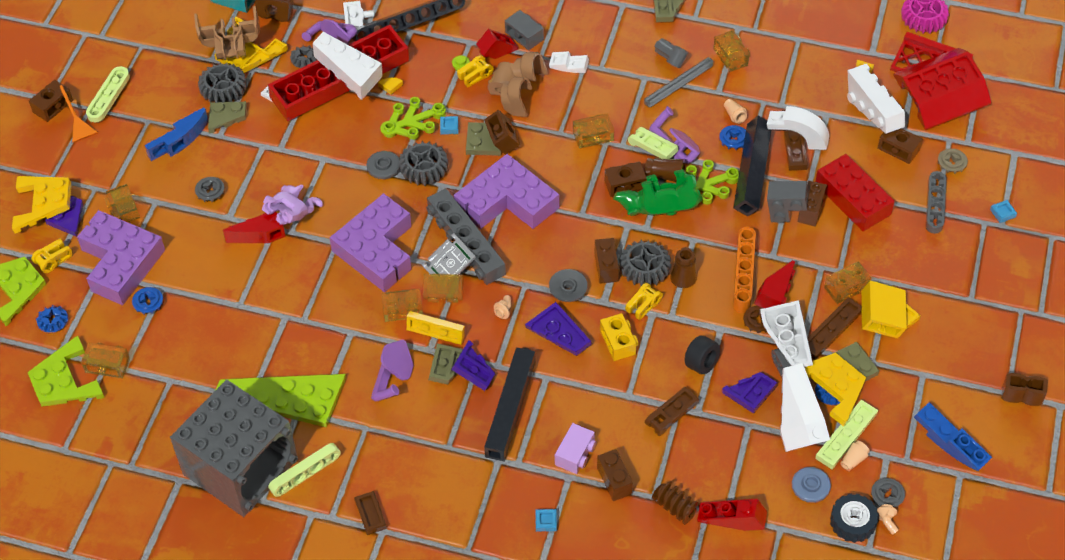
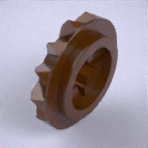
[743,306,767,333]

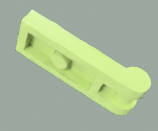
[627,127,678,159]

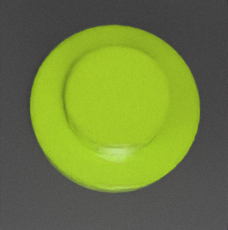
[452,55,470,71]

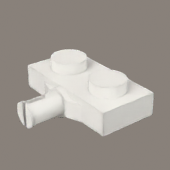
[343,1,374,28]

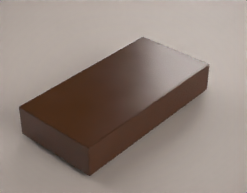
[354,491,387,535]

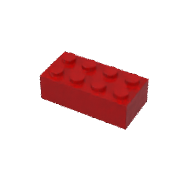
[815,154,895,232]

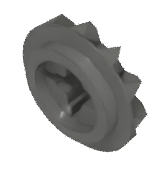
[290,45,317,68]
[195,177,225,202]
[871,478,905,508]

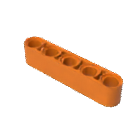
[733,227,756,313]

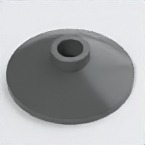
[549,269,587,302]

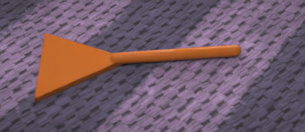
[59,85,98,143]

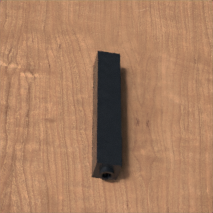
[733,115,772,216]
[484,347,536,462]

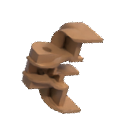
[194,6,260,60]
[488,52,548,117]

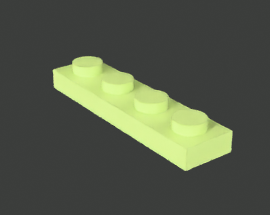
[815,400,878,470]

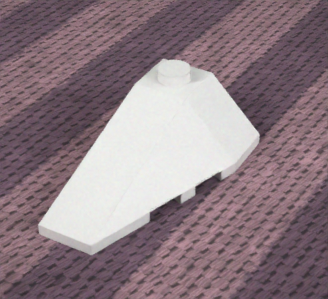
[760,300,813,367]
[780,363,830,452]

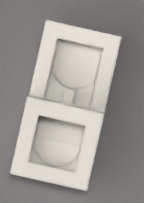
[549,51,589,73]

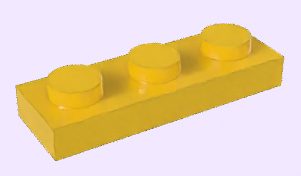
[407,311,465,345]

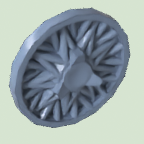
[792,467,831,503]

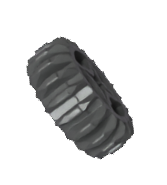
[198,62,247,103]
[399,140,448,186]
[620,239,671,286]

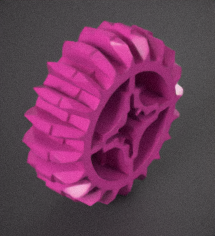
[901,0,949,34]

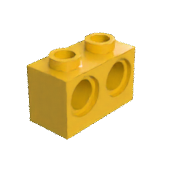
[600,313,638,361]

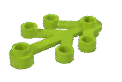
[380,97,446,140]
[686,160,739,205]

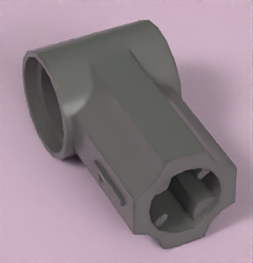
[654,38,688,68]

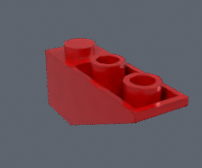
[223,211,286,244]
[754,260,795,308]
[697,499,767,531]

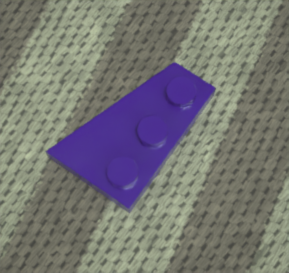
[525,302,592,356]

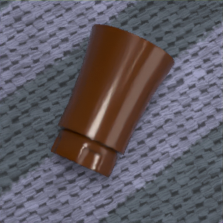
[645,158,685,182]
[670,247,697,288]

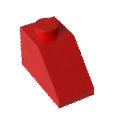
[476,28,519,59]

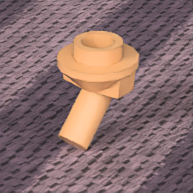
[494,295,511,319]
[877,504,898,535]

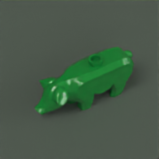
[613,169,702,216]

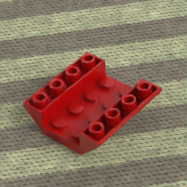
[893,48,992,130]

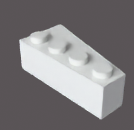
[313,32,382,100]
[847,64,905,133]

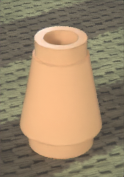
[724,99,747,124]
[840,441,870,471]

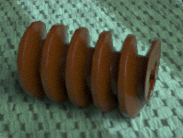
[652,481,698,525]

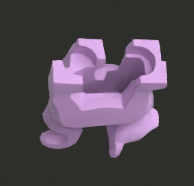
[262,185,323,225]

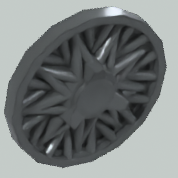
[366,151,400,179]

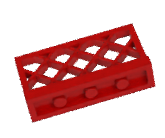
[890,32,974,72]

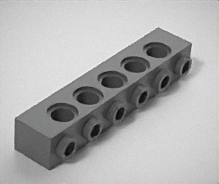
[426,188,506,285]

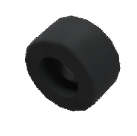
[684,335,720,374]

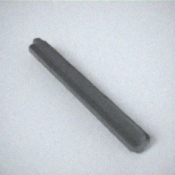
[644,57,713,107]

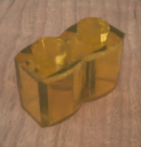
[104,184,140,222]

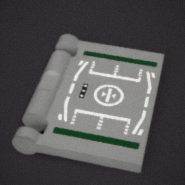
[422,233,476,289]

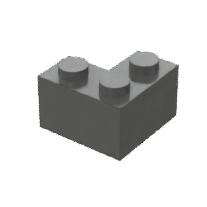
[767,181,808,223]

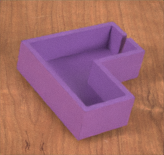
[454,154,559,229]
[330,193,412,292]
[77,210,165,305]

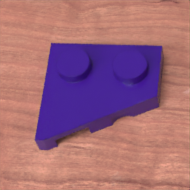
[45,196,83,237]
[451,340,495,391]
[722,372,777,413]

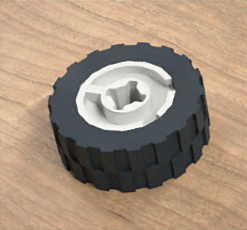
[830,494,879,543]

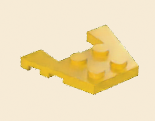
[214,17,288,73]
[12,176,71,233]
[804,352,866,426]

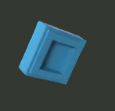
[440,116,458,135]
[990,200,1017,223]
[536,509,557,532]

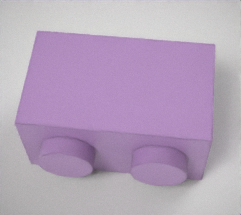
[555,423,596,474]

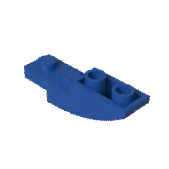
[145,107,208,161]
[914,402,992,471]

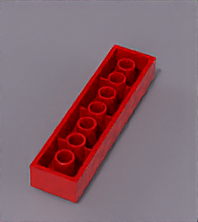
[268,25,409,122]

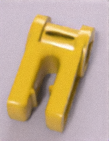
[457,55,494,87]
[31,239,72,273]
[625,283,663,321]

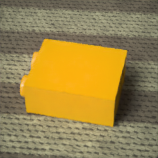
[861,281,907,339]

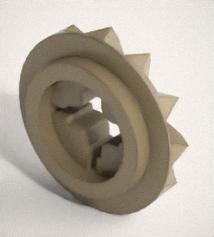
[937,148,968,174]

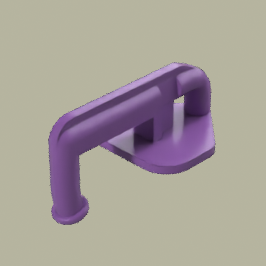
[302,19,357,45]
[649,106,700,163]
[371,340,413,401]

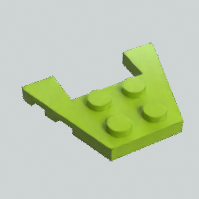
[0,257,46,326]
[27,336,104,406]

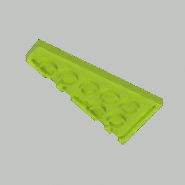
[216,374,346,427]

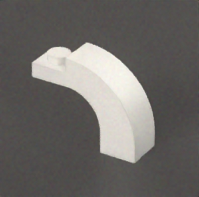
[767,106,830,150]

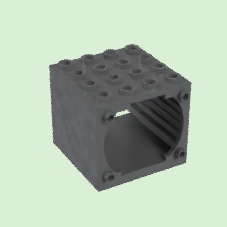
[170,379,298,517]

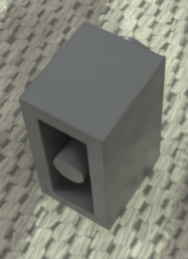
[505,10,544,51]

